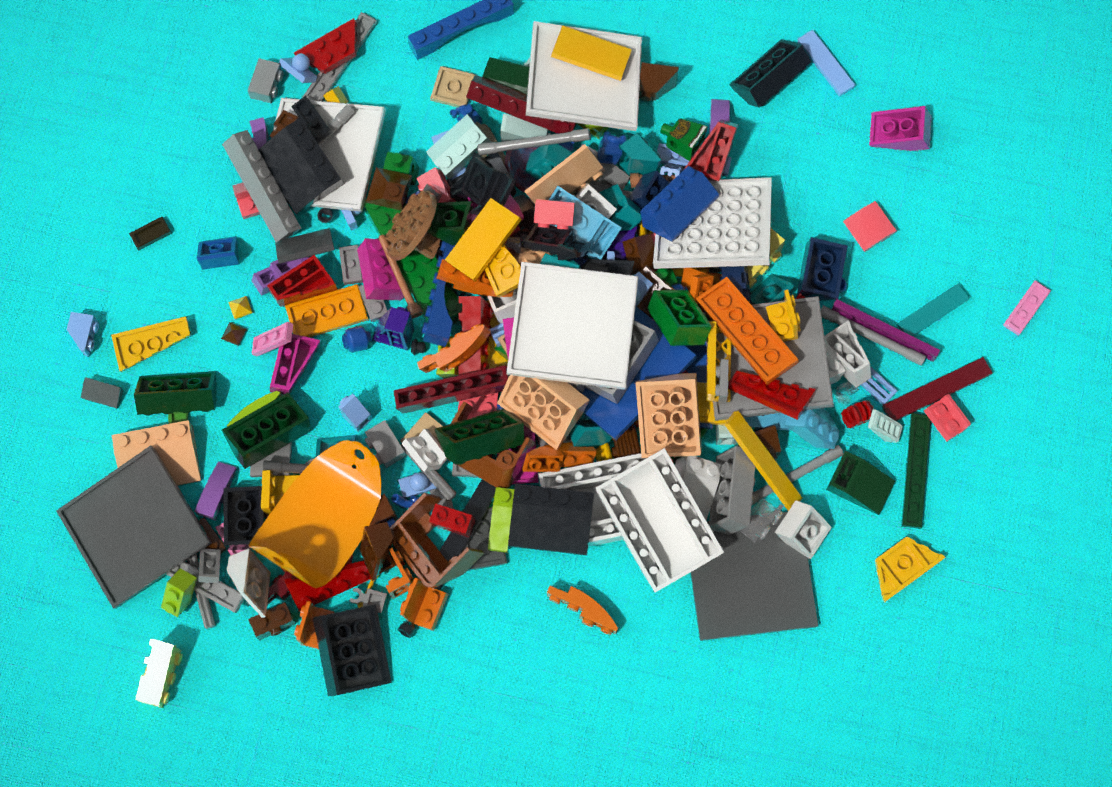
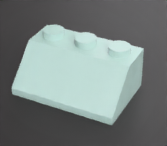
[426,114,491,179]

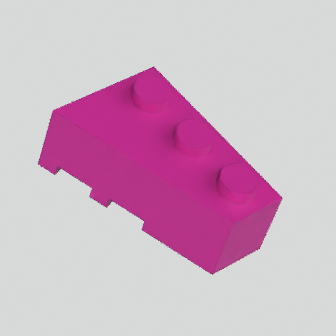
[357,238,404,300]
[270,334,320,395]

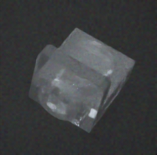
[835,381,860,407]

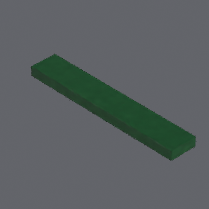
[901,413,930,529]

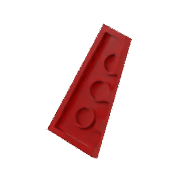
[728,371,816,420]
[284,560,371,612]

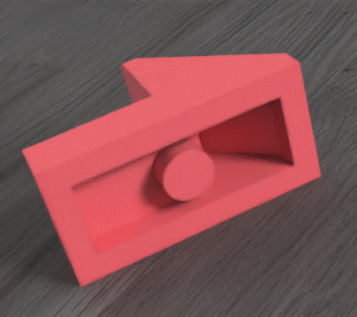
[233,182,260,220]

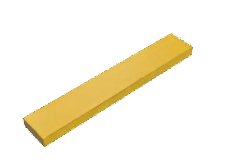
[724,411,802,511]

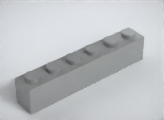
[222,130,301,242]

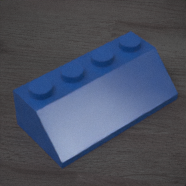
[640,166,719,242]

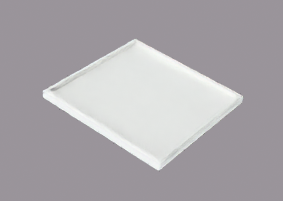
[525,21,642,131]
[271,98,386,212]
[507,262,638,390]

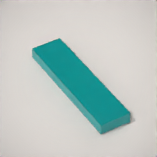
[897,284,969,336]

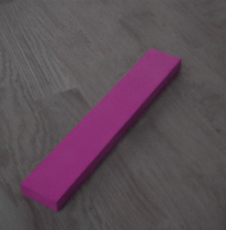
[832,299,940,362]

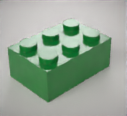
[647,290,712,346]

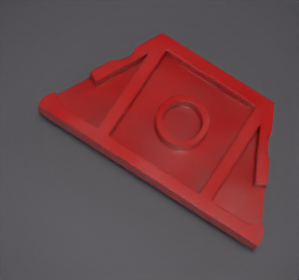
[294,18,357,74]

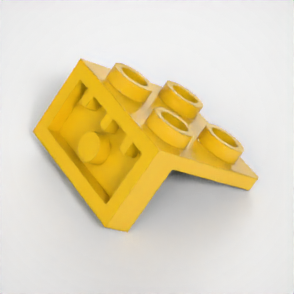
[766,289,801,342]
[261,470,299,515]

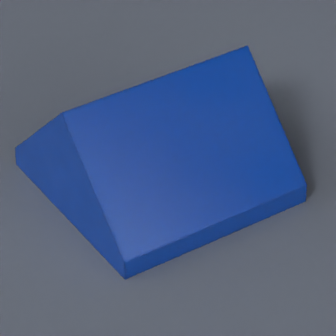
[197,237,239,270]

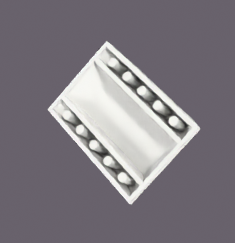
[595,448,724,592]
[539,453,646,547]

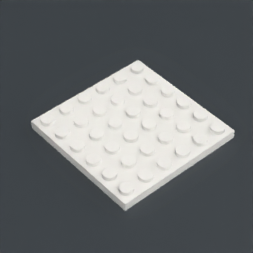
[653,178,772,269]

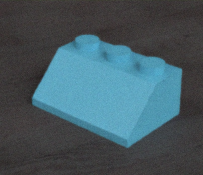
[785,408,840,449]

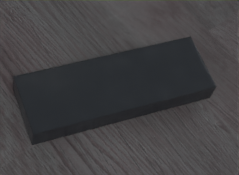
[291,96,333,143]

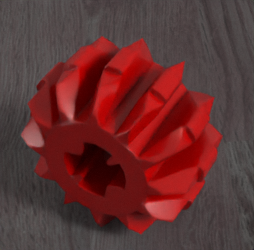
[841,401,874,428]

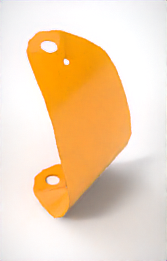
[248,440,381,588]

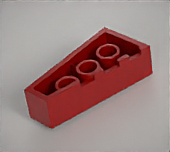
[458,296,494,376]

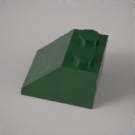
[428,201,477,246]

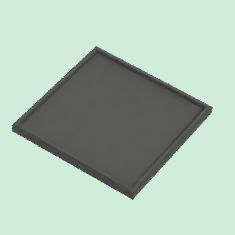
[56,445,212,609]
[690,512,818,641]

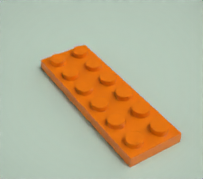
[696,277,799,385]

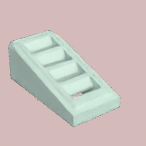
[868,410,902,443]

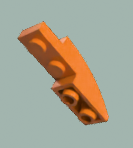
[436,259,514,297]
[417,324,491,373]
[522,442,597,472]
[547,586,618,635]

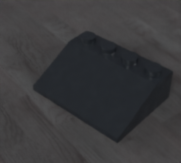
[258,117,343,214]
[508,484,594,556]
[313,604,392,697]

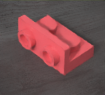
[924,394,971,442]

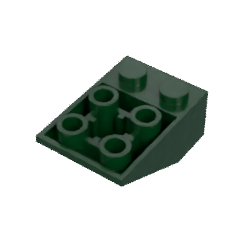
[826,451,895,515]

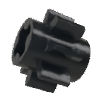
[523,208,538,231]

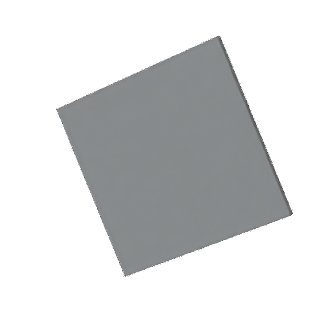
[703,296,833,421]

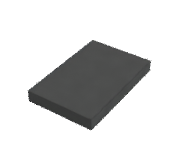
[275,228,334,263]
[465,507,507,571]

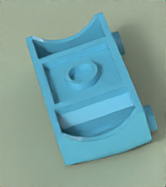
[548,186,622,260]

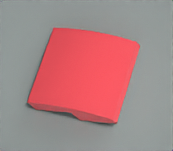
[843,201,897,252]

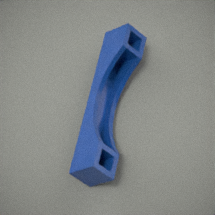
[408,0,514,60]
[421,241,455,347]

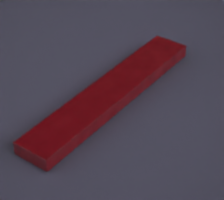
[882,357,993,421]

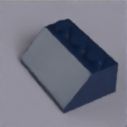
[796,237,847,301]

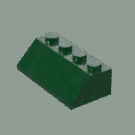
[482,57,529,94]
[134,371,217,416]
[222,392,311,469]
[435,409,524,465]

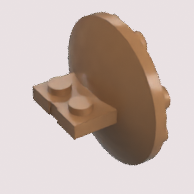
[385,190,441,260]

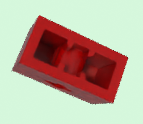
[429,503,476,538]

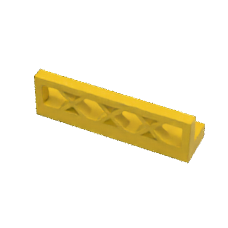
[706,321,731,402]

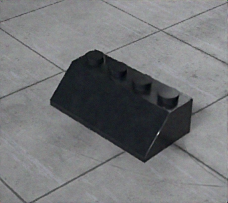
[729,39,811,108]

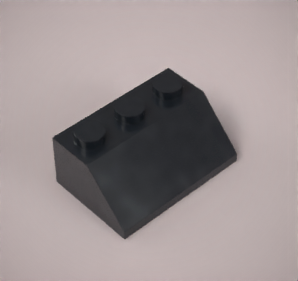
[223,486,264,551]

